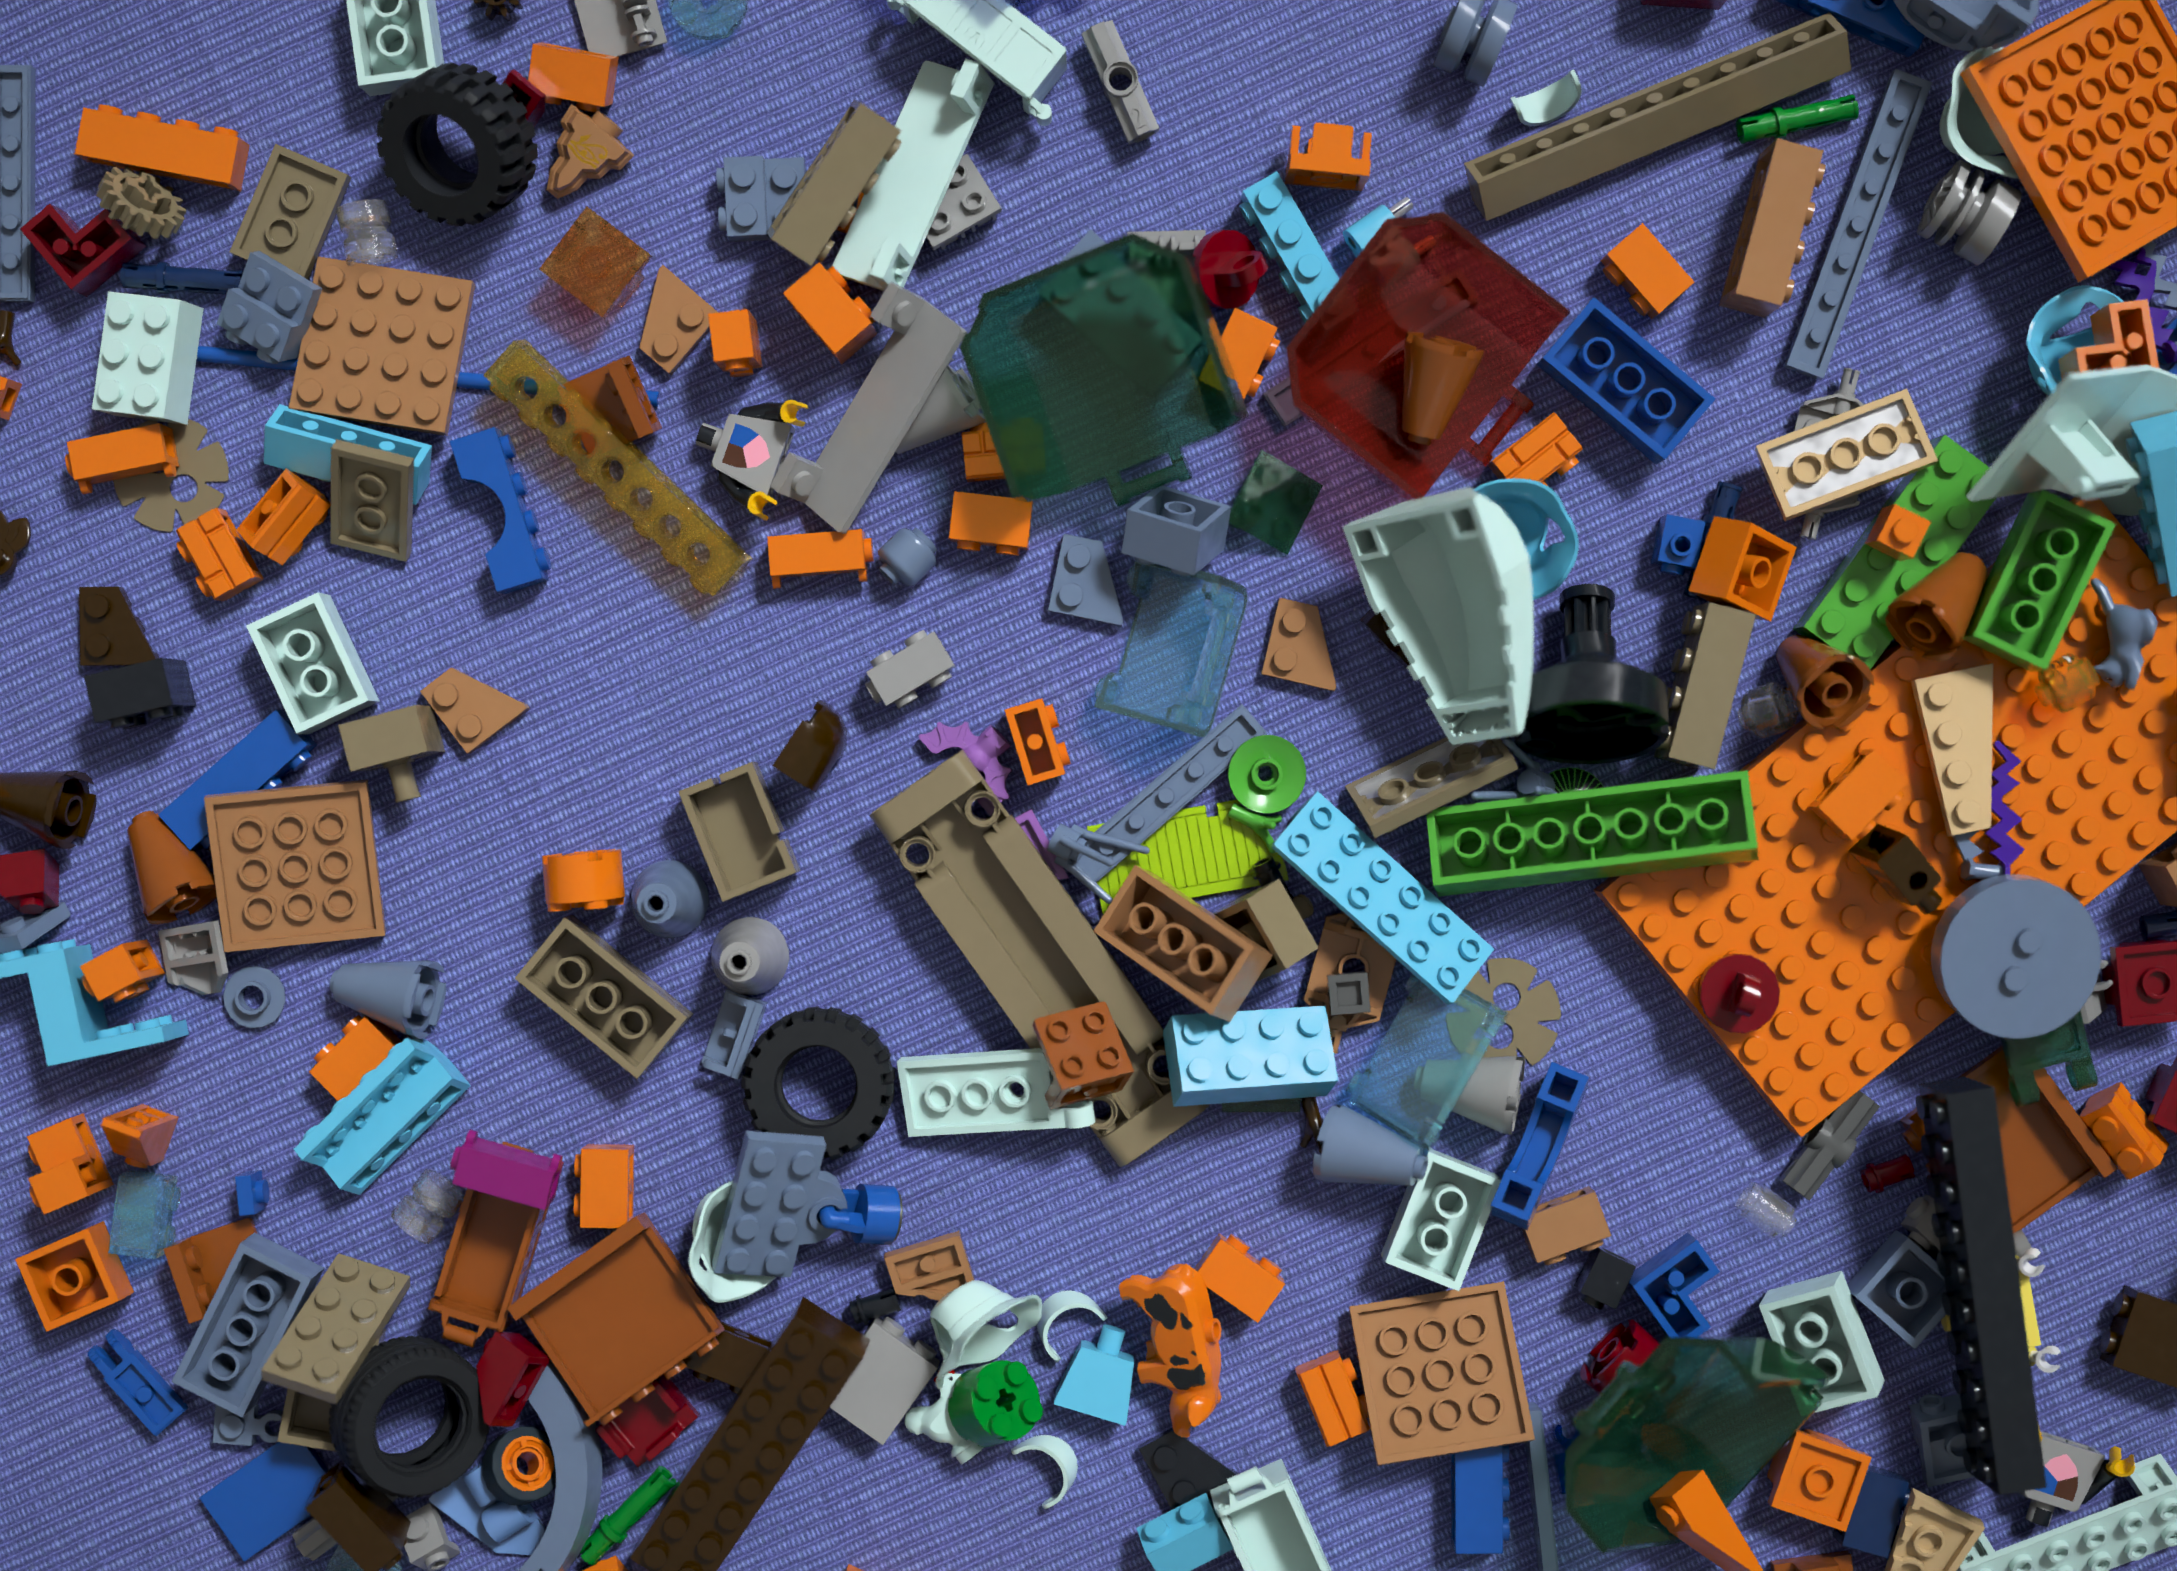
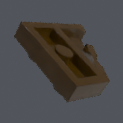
[79,587,160,666]

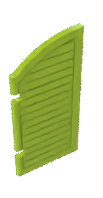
[1087,799,1289,914]

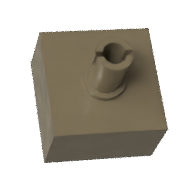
[338,705,445,803]
[1213,879,1319,982]

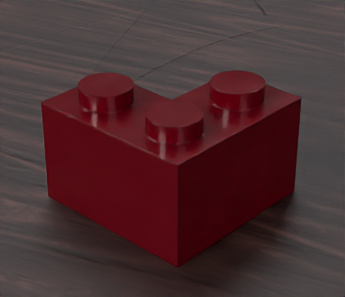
[20,204,147,297]

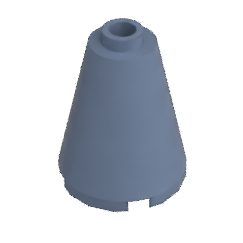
[630,860,709,938]
[330,960,446,1039]
[1313,1104,1428,1186]

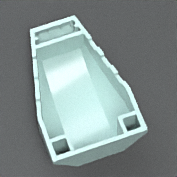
[1343,487,1534,745]

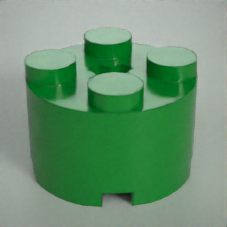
[948,1360,1043,1448]

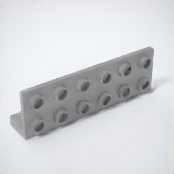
[770,281,966,534]

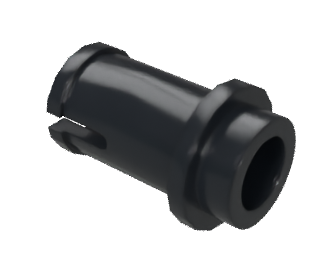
[1251,856,1294,900]
[850,1287,902,1325]

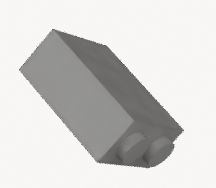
[830,1317,940,1445]

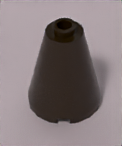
[0,771,97,849]

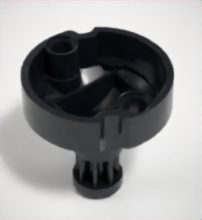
[1514,584,1669,764]

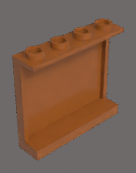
[1899,1038,2117,1233]
[507,1212,725,1427]

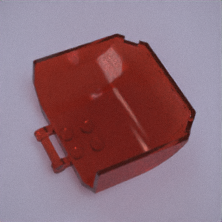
[1286,212,1570,501]

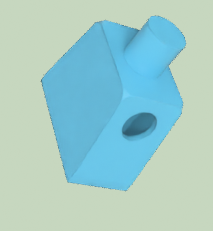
[1054,1324,1134,1426]

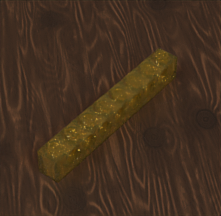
[483,339,753,596]

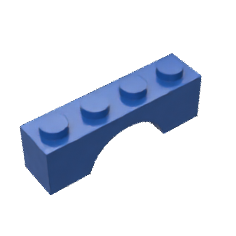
[450,427,551,594]
[1491,1062,1589,1230]

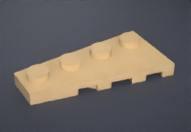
[1911,663,1993,837]
[1884,1488,1985,1571]

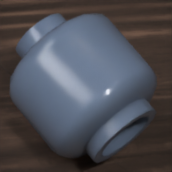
[878,528,937,586]

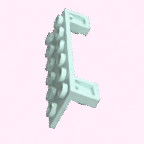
[832,59,995,291]
[1957,1454,2177,1571]

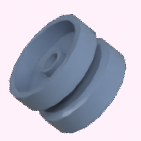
[1433,0,1518,87]

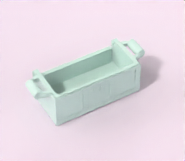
[886,0,1067,126]
[1210,1458,1332,1571]

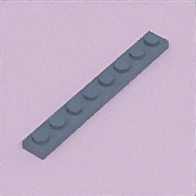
[1783,69,1932,380]

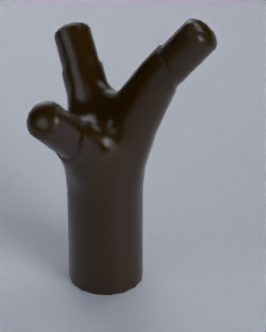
[0,310,22,366]
[1300,1097,1323,1153]

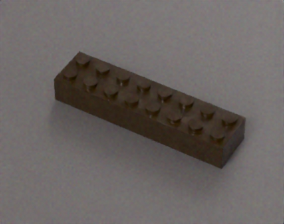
[630,1297,870,1571]

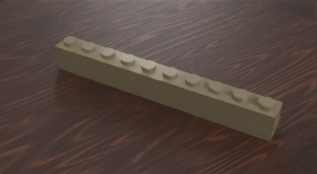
[1464,12,1851,221]

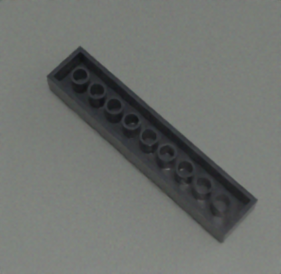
[1916,1077,2047,1495]

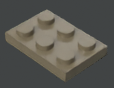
[229,144,351,279]
[330,439,414,562]

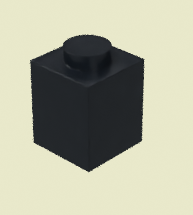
[1574,1246,1636,1310]

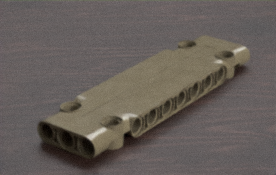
[869,749,1210,1167]

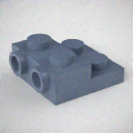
[716,156,806,242]
[217,251,323,364]
[1909,1394,1974,1487]

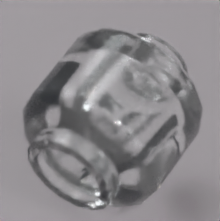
[1738,682,1800,738]

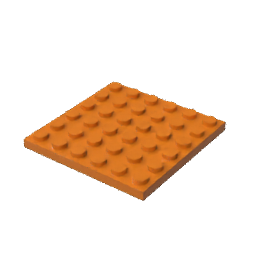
[1960,0,2177,283]

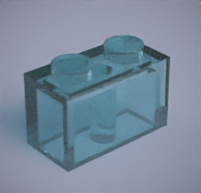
[108,1170,181,1259]

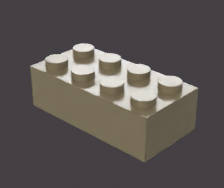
[767,99,902,266]
[1654,602,1756,769]
[515,915,693,1079]

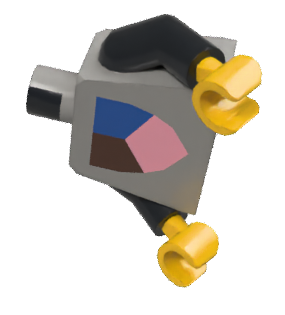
[696,400,808,521]
[2019,1427,2135,1527]

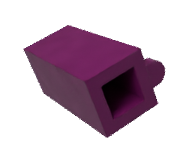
[450,1130,564,1210]

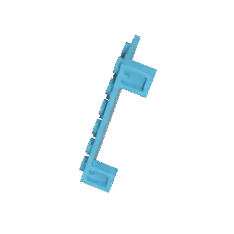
[1272,791,1494,1005]

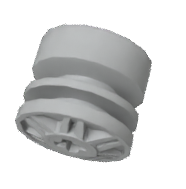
[1917,159,2022,266]

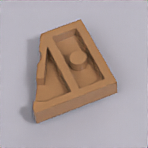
[639,265,718,375]
[1261,598,1336,691]
[420,668,530,754]
[884,1231,975,1300]

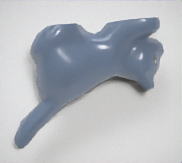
[2091,578,2158,690]

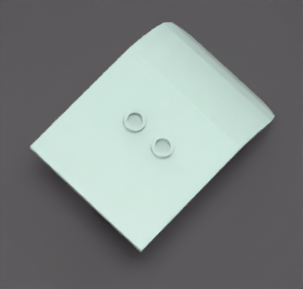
[1966,365,2177,516]

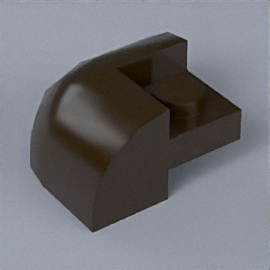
[772,700,847,792]

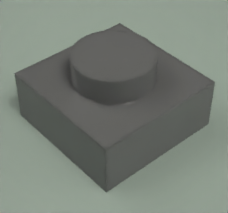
[1327,971,1371,1015]

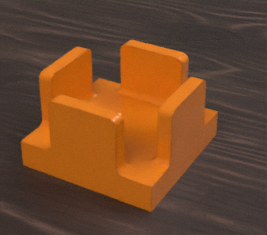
[1284,123,1372,191]
[1767,1428,1872,1532]

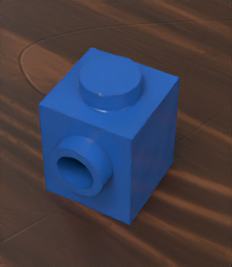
[1651,514,1706,576]

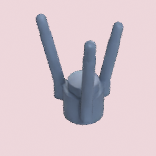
[1471,738,1557,800]
[1047,823,1150,904]

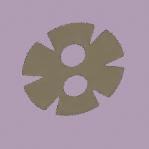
[113,419,229,532]
[1445,958,1561,1065]

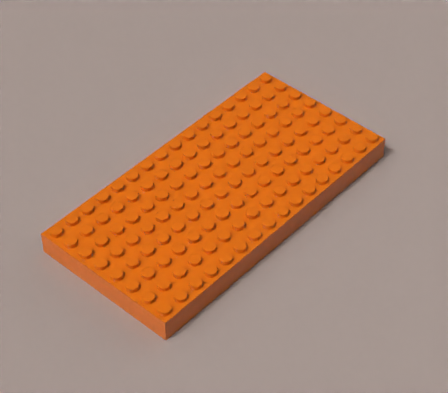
[1593,496,2177,1137]

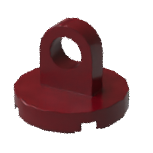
[1191,230,1269,309]
[1698,953,1780,1033]

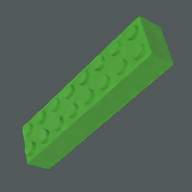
[1426,770,1759,897]

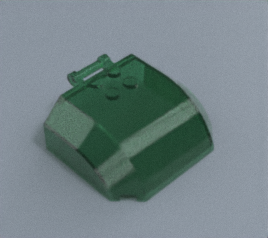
[960,233,1249,507]
[1565,1336,1830,1554]

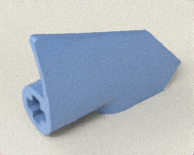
[429,1462,546,1555]

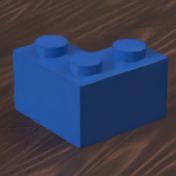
[1628,1232,1720,1350]

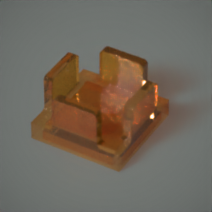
[539,206,652,320]

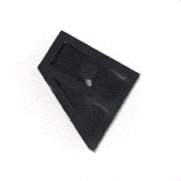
[1139,1427,1239,1510]

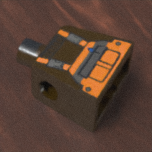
[1849,824,1942,914]

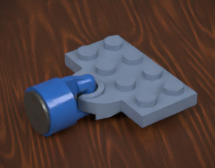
[712,1131,903,1278]

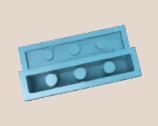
[294,1038,471,1195]

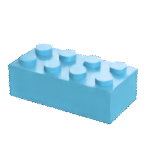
[2126,411,2177,597]
[1163,1006,1338,1107]

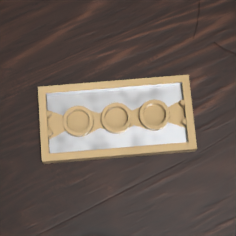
[1755,389,1938,521]

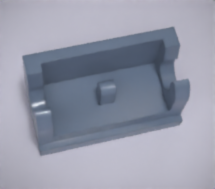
[701,988,768,1080]

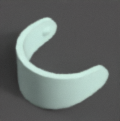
[1510,69,1582,126]
[1037,1291,1107,1362]
[1011,1435,1078,1509]

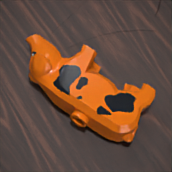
[1119,1264,1222,1438]

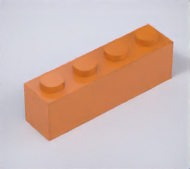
[75,104,250,191]

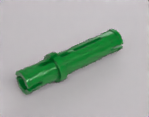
[1736,94,1859,144]
[580,1466,677,1566]

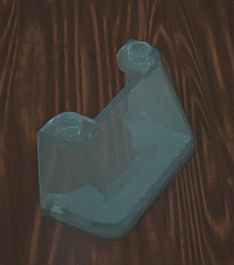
[1094,561,1247,737]
[1346,974,1510,1151]

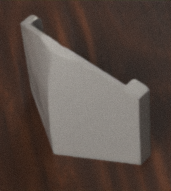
[158,920,229,995]

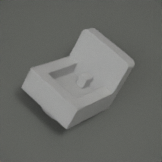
[404,1503,460,1571]

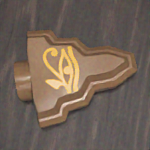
[546,104,634,199]

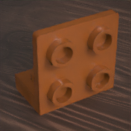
[559,355,662,458]
[1032,1002,1134,1110]
[164,1217,257,1324]

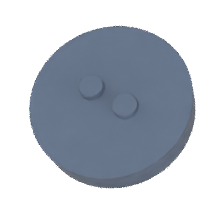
[1931,874,2101,1038]

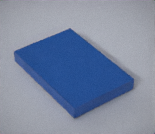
[199,1442,328,1562]

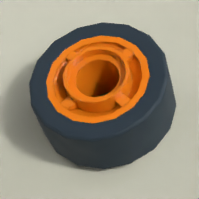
[482,1426,556,1505]

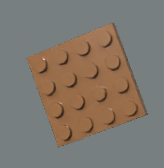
[289,256,476,436]
[204,779,386,953]
[1349,1281,1535,1466]

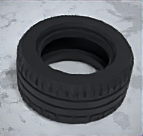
[329,1336,490,1498]

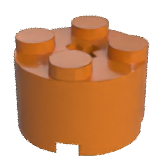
[542,849,625,912]

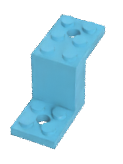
[0,939,189,1066]

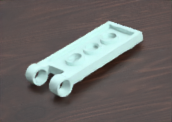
[897,1048,1095,1137]

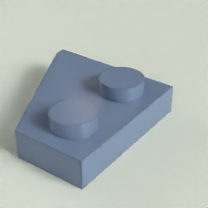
[1048,534,1123,626]
[0,902,71,953]

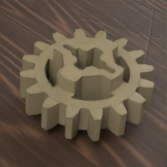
[96,166,186,239]

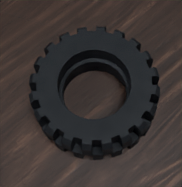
[377,63,538,226]
[741,1006,896,1160]

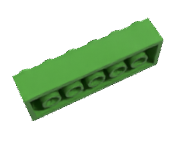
[1793,435,1996,670]

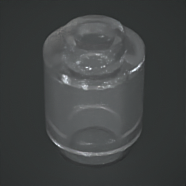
[1735,1182,1797,1239]

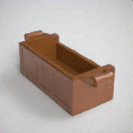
[428,1141,550,1348]

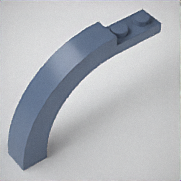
[519,1350,602,1571]

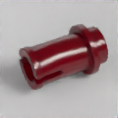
[1860,1154,1915,1193]

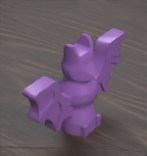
[919,722,1012,815]

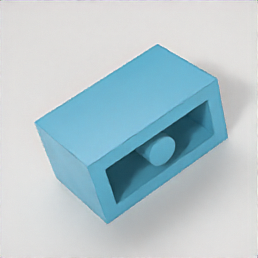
[1136,1493,1233,1571]

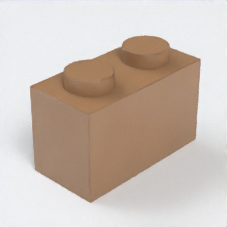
[1521,1186,1611,1265]

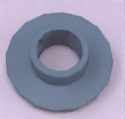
[223,966,286,1028]

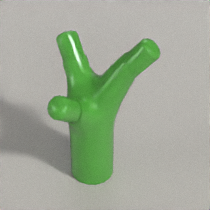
[1227,802,1282,853]

